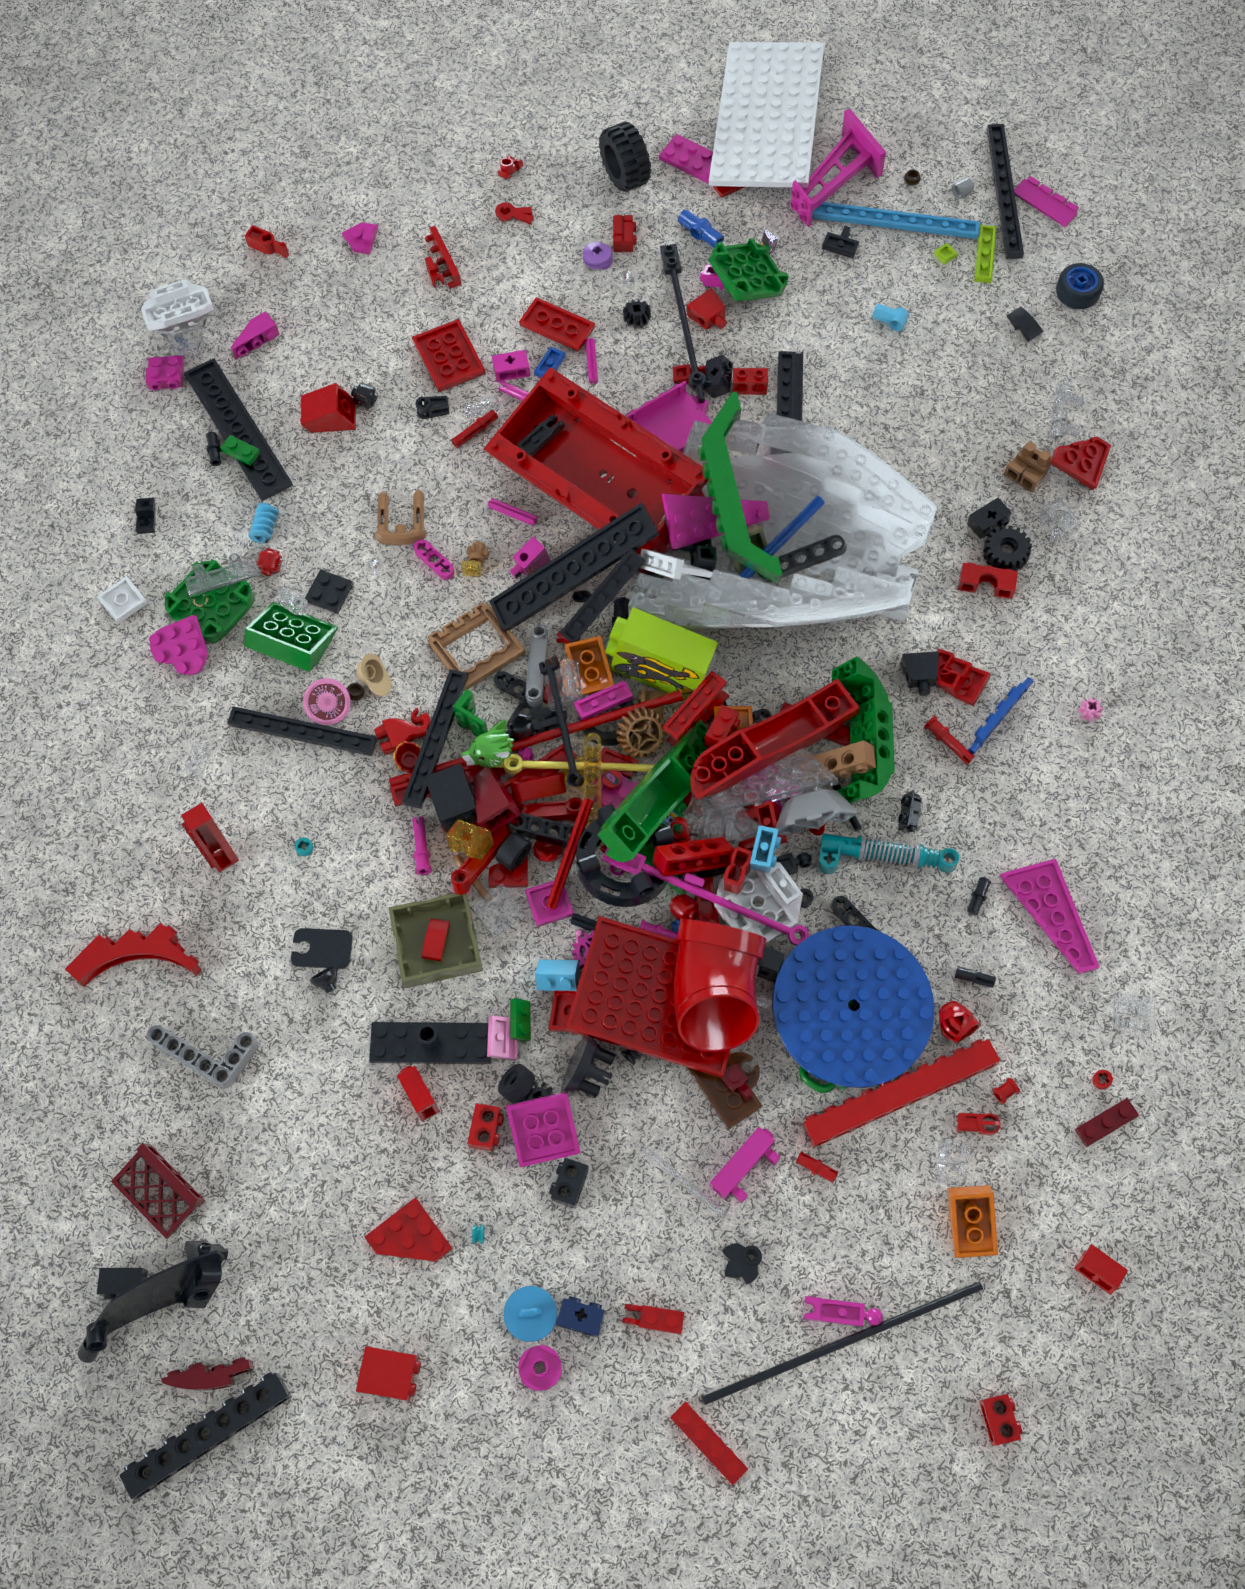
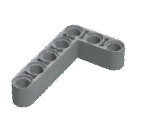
[147,1025,258,1089]

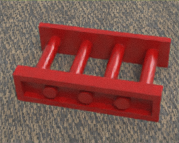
[662,671,729,746]

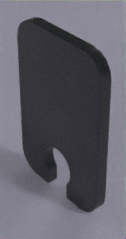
[291,928,353,969]

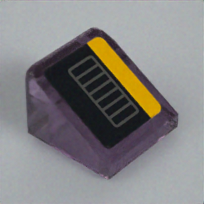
[760,229,778,255]

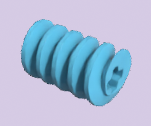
[248,503,279,543]

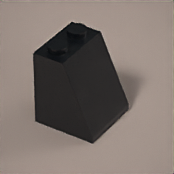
[425,763,477,833]

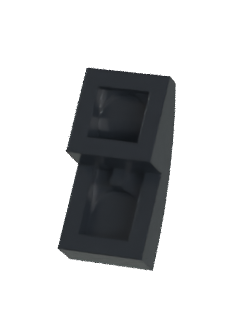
[1007,306,1044,342]
[135,497,156,534]

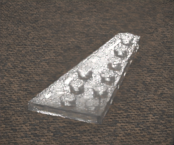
[708,747,838,816]

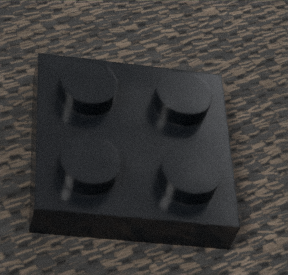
[304,569,354,614]

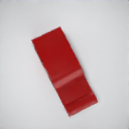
[244,225,289,258]

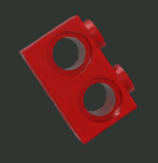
[732,368,768,395]
[467,1103,504,1152]
[979,1394,1023,1446]

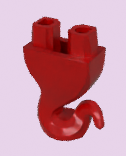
[374,708,431,755]

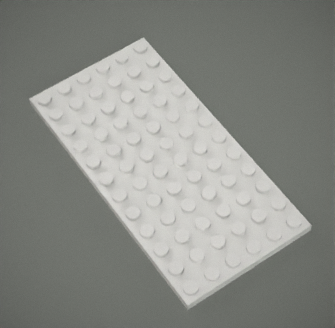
[709,42,824,188]

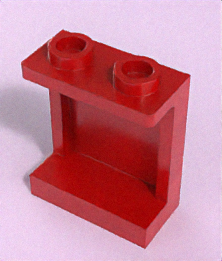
[356,1346,421,1402]

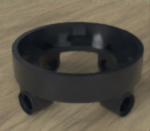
[576,804,675,907]

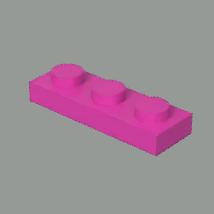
[573,680,633,721]

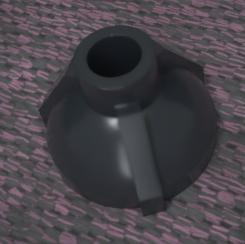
[309,965,338,994]

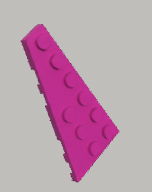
[662,494,770,549]
[999,858,1099,975]

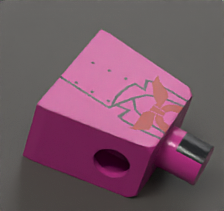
[509,536,551,579]

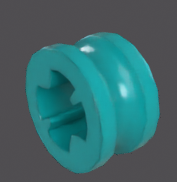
[295,837,313,857]
[472,1225,485,1244]

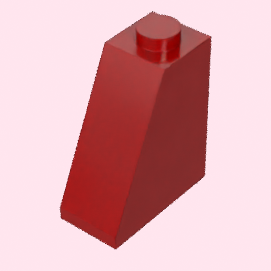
[397,1065,440,1122]

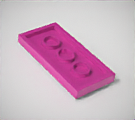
[659,134,713,184]

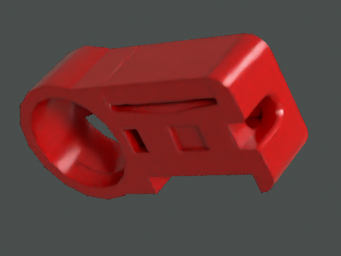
[956,1113,1001,1136]

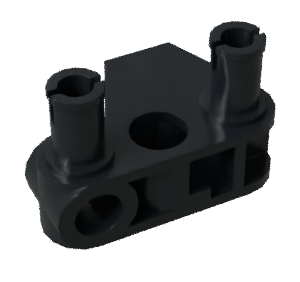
[673,538,717,587]

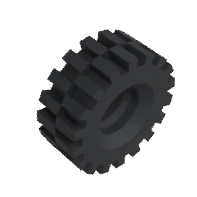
[983,525,1032,571]

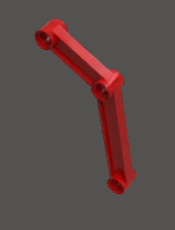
[451,797,582,895]

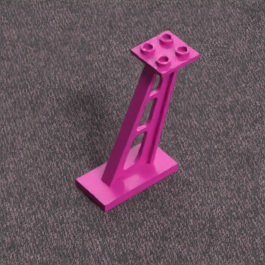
[790,109,886,227]

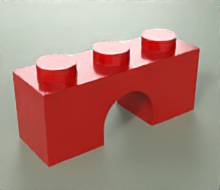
[957,562,1018,599]

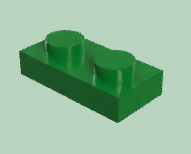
[220,435,260,466]
[510,998,531,1042]

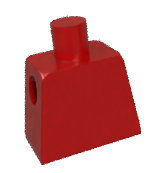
[686,288,727,329]

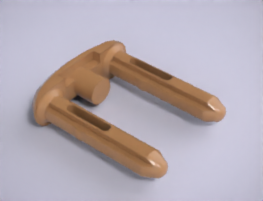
[375,489,426,545]

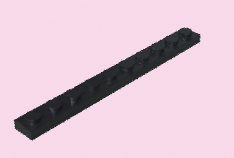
[987,124,1024,259]

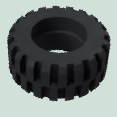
[599,121,652,192]

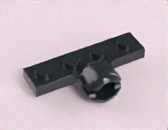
[505,713,559,741]

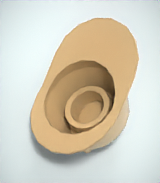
[356,653,392,696]

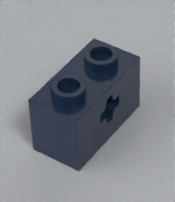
[556,1296,605,1338]

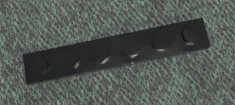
[560,548,646,643]

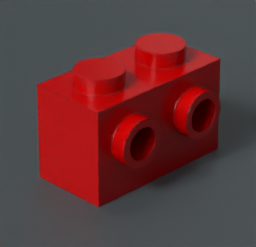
[704,705,741,748]

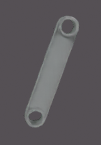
[525,625,548,707]

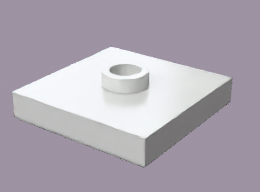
[97,576,148,624]

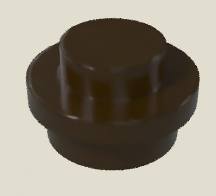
[904,169,921,186]
[346,683,364,701]

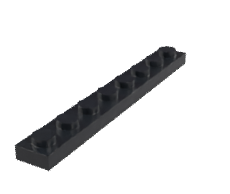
[402,669,469,809]
[227,706,377,756]

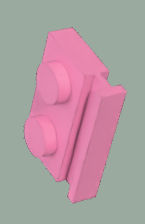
[487,1015,518,1060]

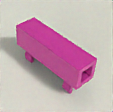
[709,1127,780,1203]

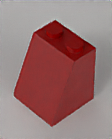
[300,383,356,433]

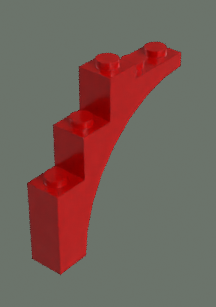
[65,923,201,987]

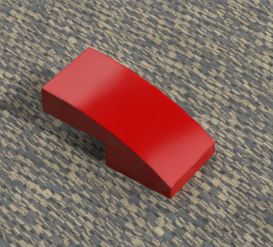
[673,364,706,385]
[421,918,450,961]

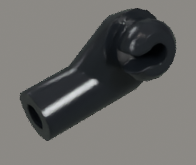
[572,590,592,603]

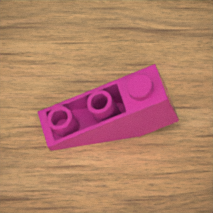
[231,311,280,359]

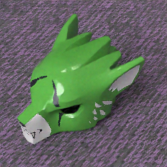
[461,719,514,769]

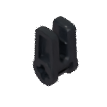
[415,396,450,419]

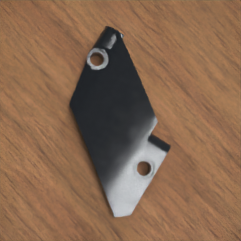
[78,1250,225,1363]

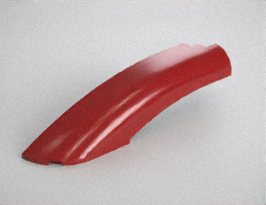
[691,678,859,801]

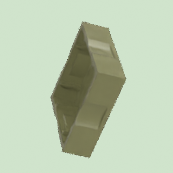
[388,893,483,988]

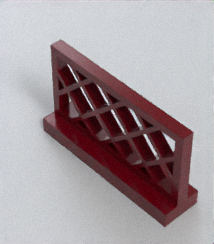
[111,1143,206,1239]

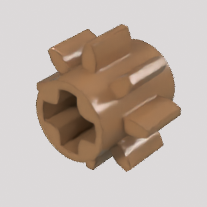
[466,541,489,564]

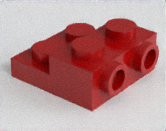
[548,991,581,1035]

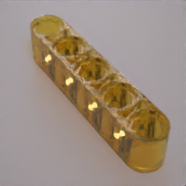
[584,733,602,827]

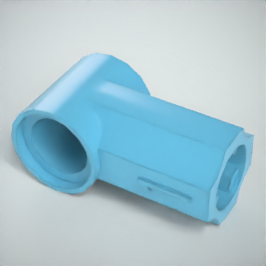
[872,303,909,331]

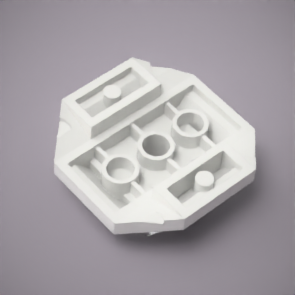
[141,279,214,339]
[714,862,803,944]

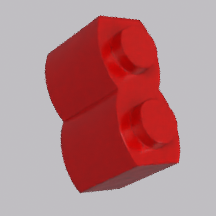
[724,847,752,895]

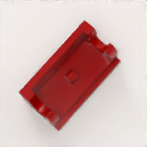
[1074,1244,1128,1295]

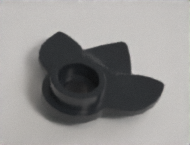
[722,1243,762,1284]

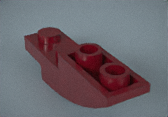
[161,1357,255,1391]

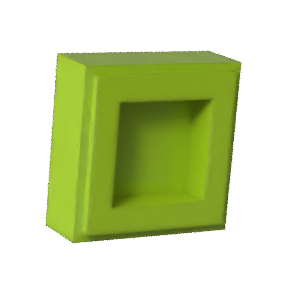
[934,243,958,265]

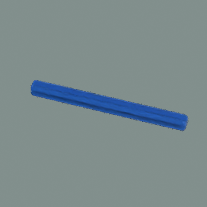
[739,496,825,581]

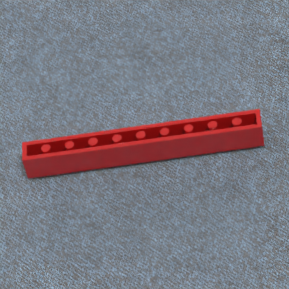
[803,1039,1000,1148]

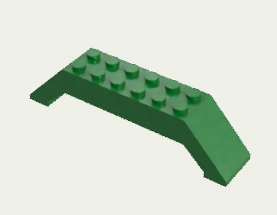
[698,391,782,583]

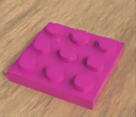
[506,1092,581,1168]

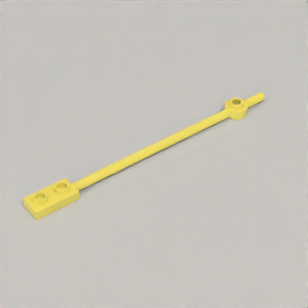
[497,754,656,774]

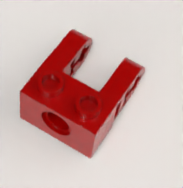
[733,800,788,853]

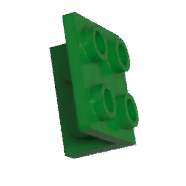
[453,689,488,737]

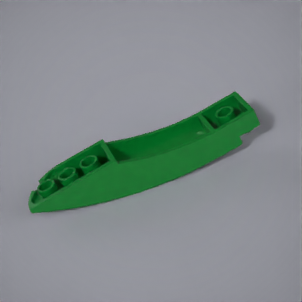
[597,720,709,862]

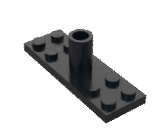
[369,1022,492,1064]

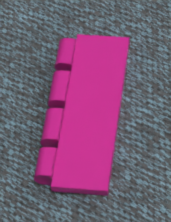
[1014,176,1079,227]

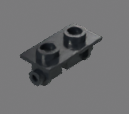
[898,790,922,832]

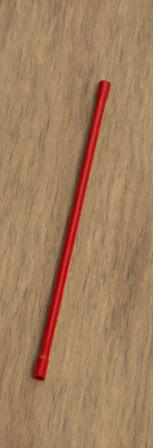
[389,690,683,787]

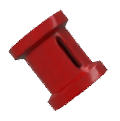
[992,1078,1020,1104]

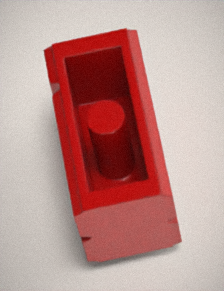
[613,215,637,252]

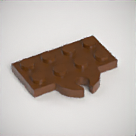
[686,1052,763,1130]

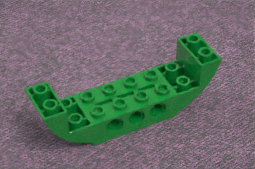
[831,656,895,805]

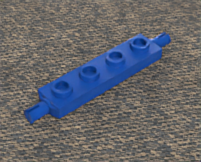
[968,677,1034,754]

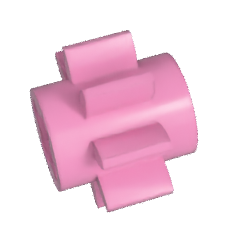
[1078,697,1104,722]

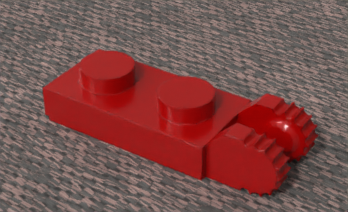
[622,1304,685,1335]

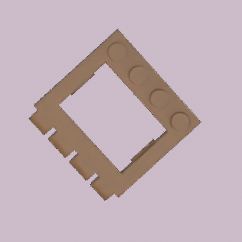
[427,602,526,691]

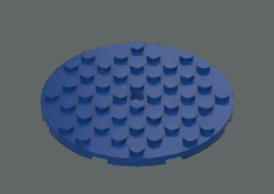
[772,926,935,1088]

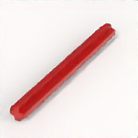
[546,798,594,910]

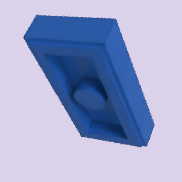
[534,346,566,378]

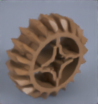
[616,707,667,759]

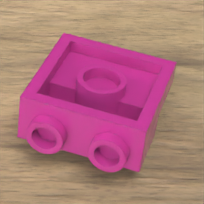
[146,355,184,390]

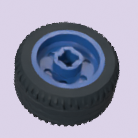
[1056,263,1104,309]

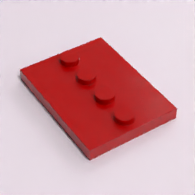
[412,319,486,392]

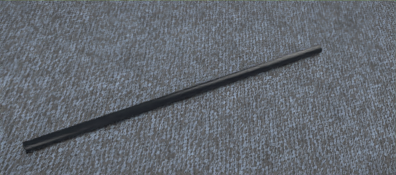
[702,1282,983,1405]

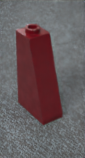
[473,766,521,834]

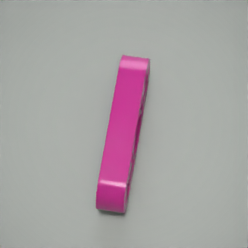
[414,539,455,580]

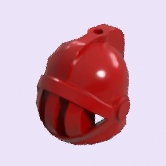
[939,1001,981,1044]

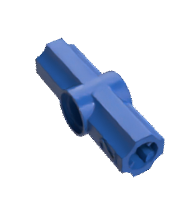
[678,209,724,248]

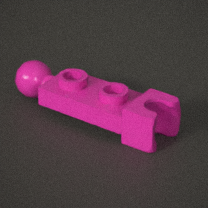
[803,1296,883,1327]

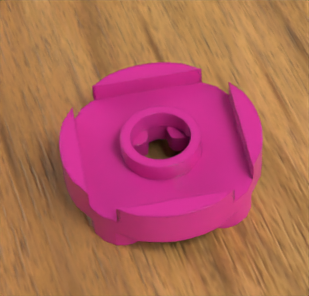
[518,1345,562,1391]

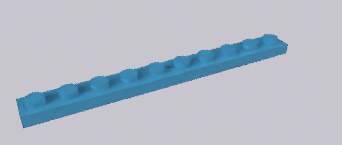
[812,202,980,239]

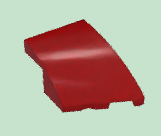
[937,648,991,706]

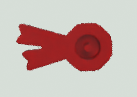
[495,202,534,225]

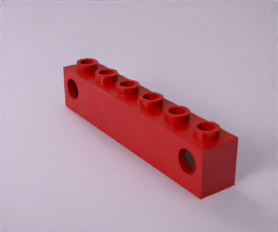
[181,803,239,872]

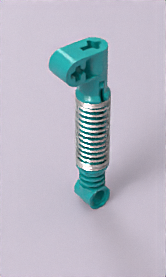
[818,833,959,874]

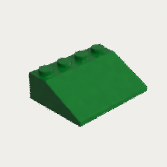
[244,602,338,672]

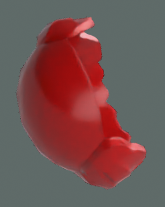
[533,840,563,862]

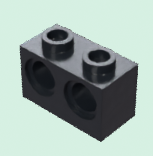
[549,1158,589,1209]

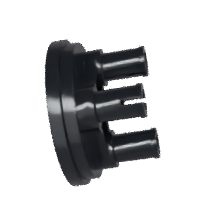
[561,1035,616,1098]

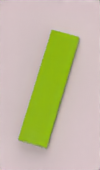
[974,225,997,283]

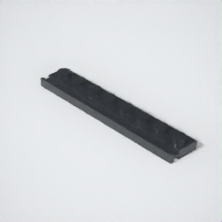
[776,351,803,437]

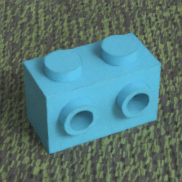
[750,825,781,873]
[535,959,580,991]

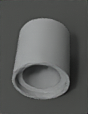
[952,177,974,198]

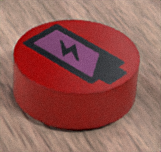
[603,770,622,790]

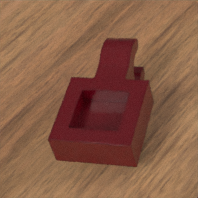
[720,1063,753,1101]

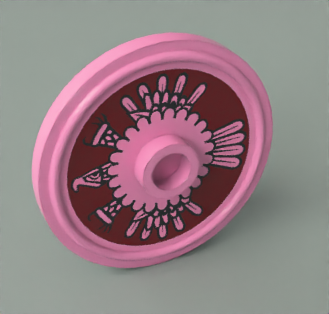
[303,678,350,725]

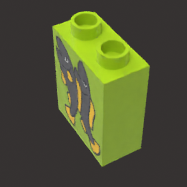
[605,607,718,701]

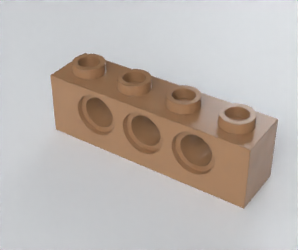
[798,740,876,788]

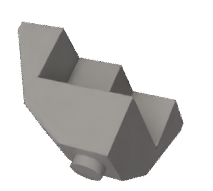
[775,786,857,836]

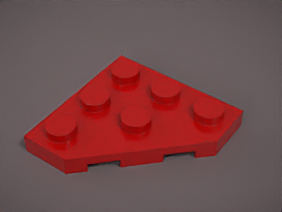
[1049,436,1111,490]
[364,1197,453,1262]

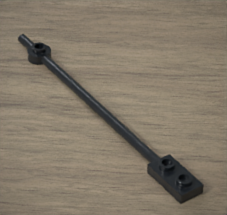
[660,244,706,403]

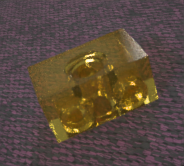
[445,819,494,860]

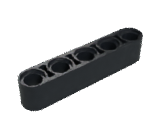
[757,535,847,583]
[506,813,602,850]

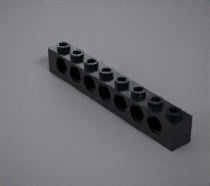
[119,1372,292,1499]

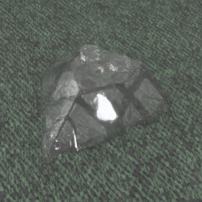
[680,790,759,845]

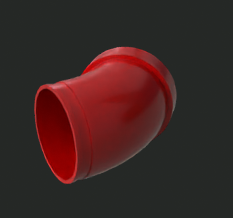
[674,919,767,1052]

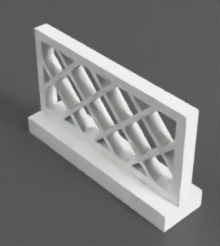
[640,549,716,580]

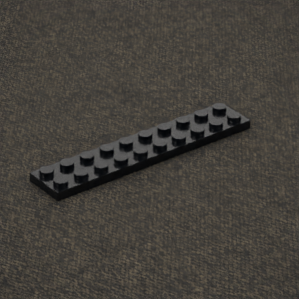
[184,358,293,501]
[489,502,660,632]

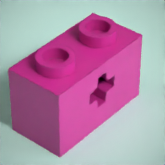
[492,350,530,383]

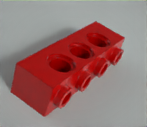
[652,836,735,877]

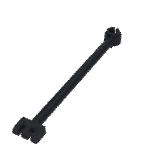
[539,656,584,788]

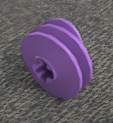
[583,242,613,270]

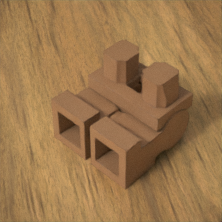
[1003,441,1051,493]

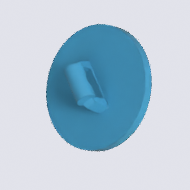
[503,1286,557,1342]

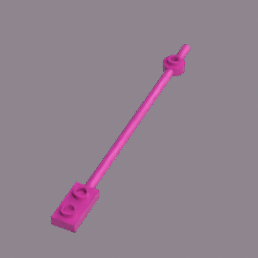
[602,847,809,946]

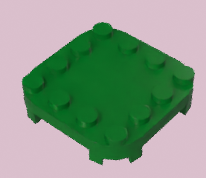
[708,238,789,302]
[164,559,255,643]

